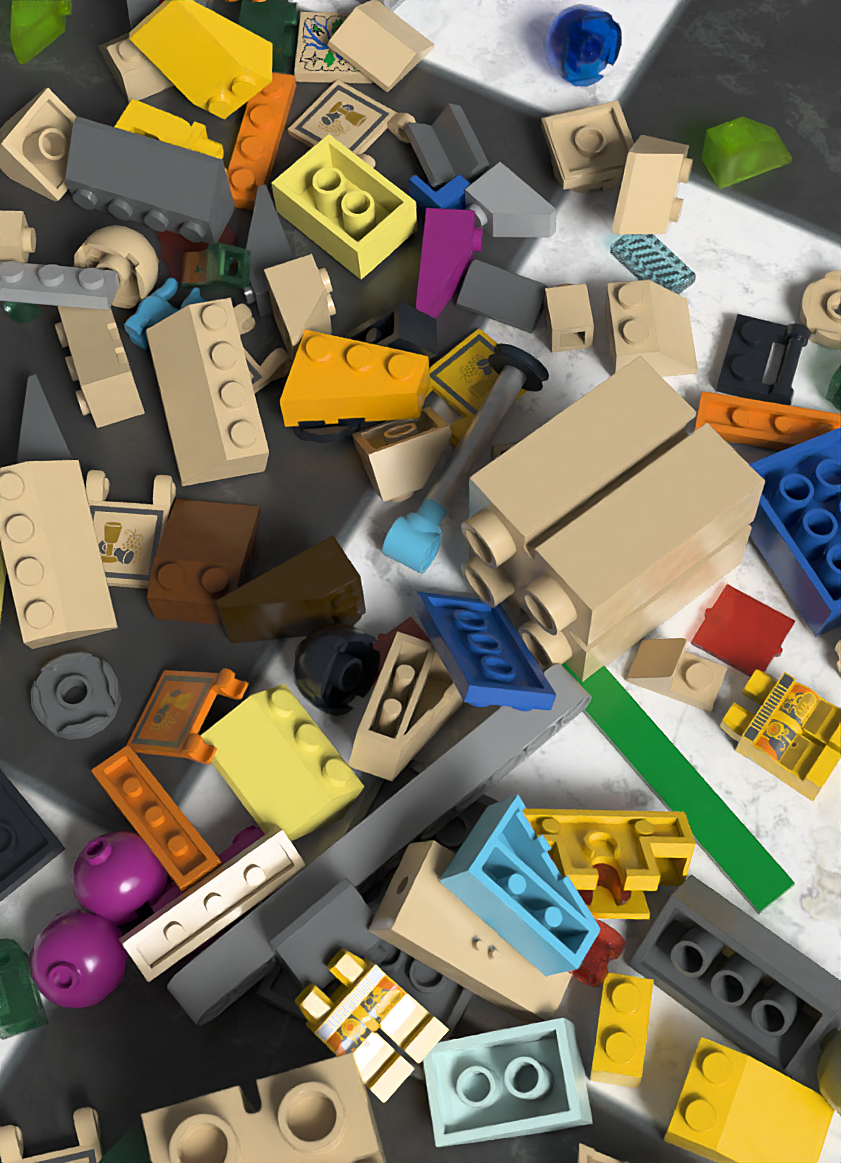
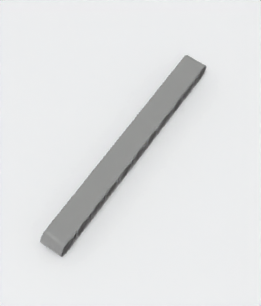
[167,663,592,1026]

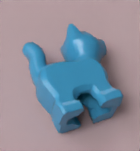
[124,278,207,350]

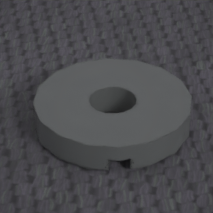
[31,651,121,740]

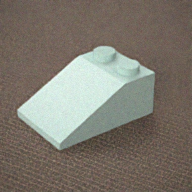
[423,1018,593,1147]

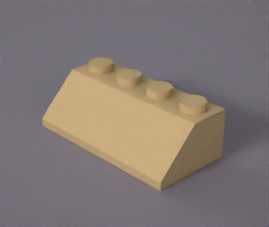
[146,298,269,486]
[0,460,118,649]

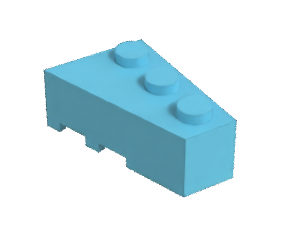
[439,794,601,976]

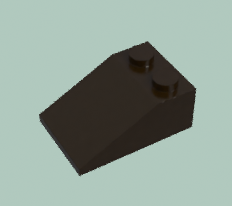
[215,535,366,644]

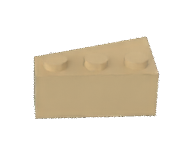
[55,306,145,428]
[348,631,464,781]

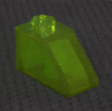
[10,0,72,64]
[702,116,792,189]

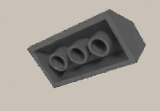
[65,116,236,246]
[628,874,841,1078]

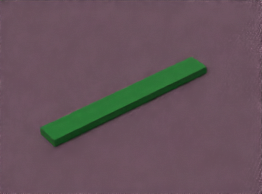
[561,662,795,915]

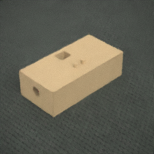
[368,840,574,1023]

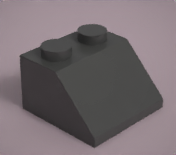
[270,877,390,998]

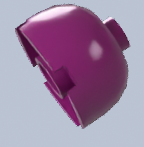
[71,830,169,926]
[29,908,129,1009]

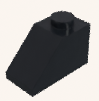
[344,301,437,359]

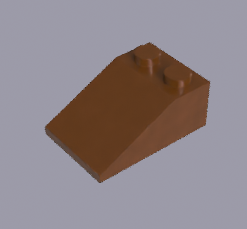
[147,499,261,625]

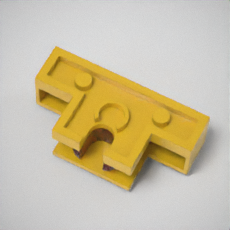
[522,808,696,919]

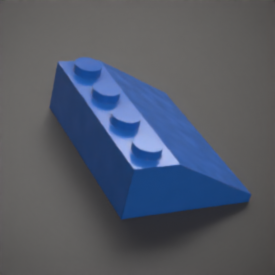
[749,427,841,637]

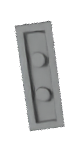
[0,261,120,310]

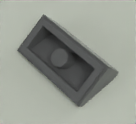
[457,259,548,334]

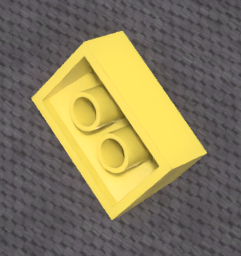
[201,683,365,841]

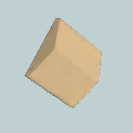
[327,0,435,92]

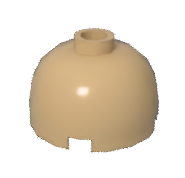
[74,225,159,309]

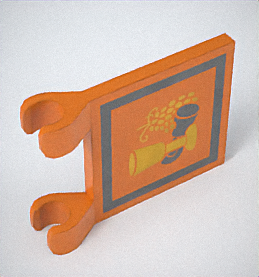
[126,669,248,765]

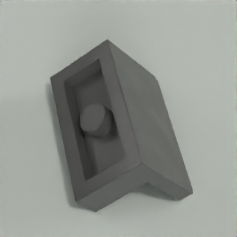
[404,104,490,189]

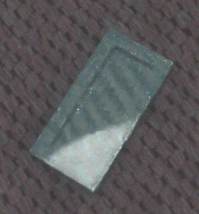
[610,234,696,295]

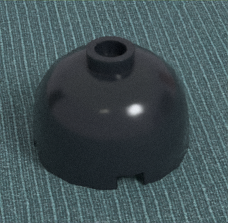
[293,623,380,717]

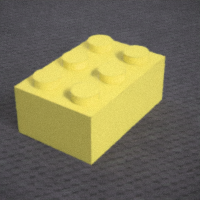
[271,134,418,280]

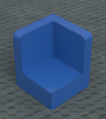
[408,174,471,216]

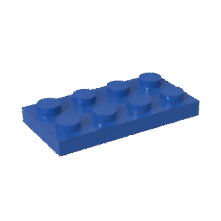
[413,592,556,712]

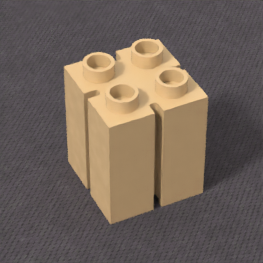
[461,356,765,682]
[141,1052,387,1163]

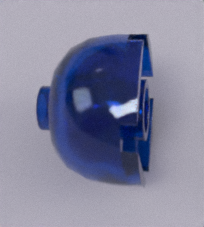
[543,4,622,87]

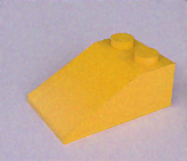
[129,0,273,119]
[663,1037,835,1163]

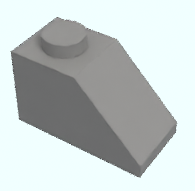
[465,162,557,238]

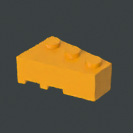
[280,329,430,427]

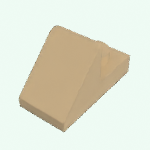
[626,638,728,713]

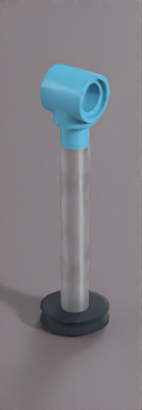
[382,343,549,574]

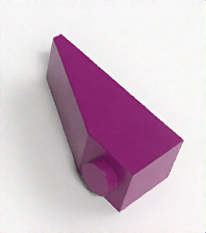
[415,208,483,319]

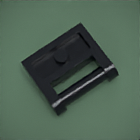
[716,314,810,406]

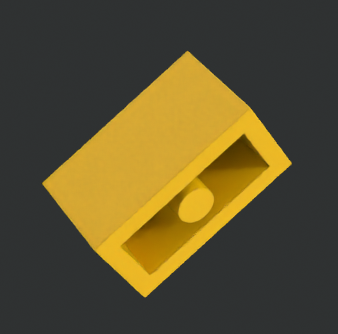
[590,972,654,1089]

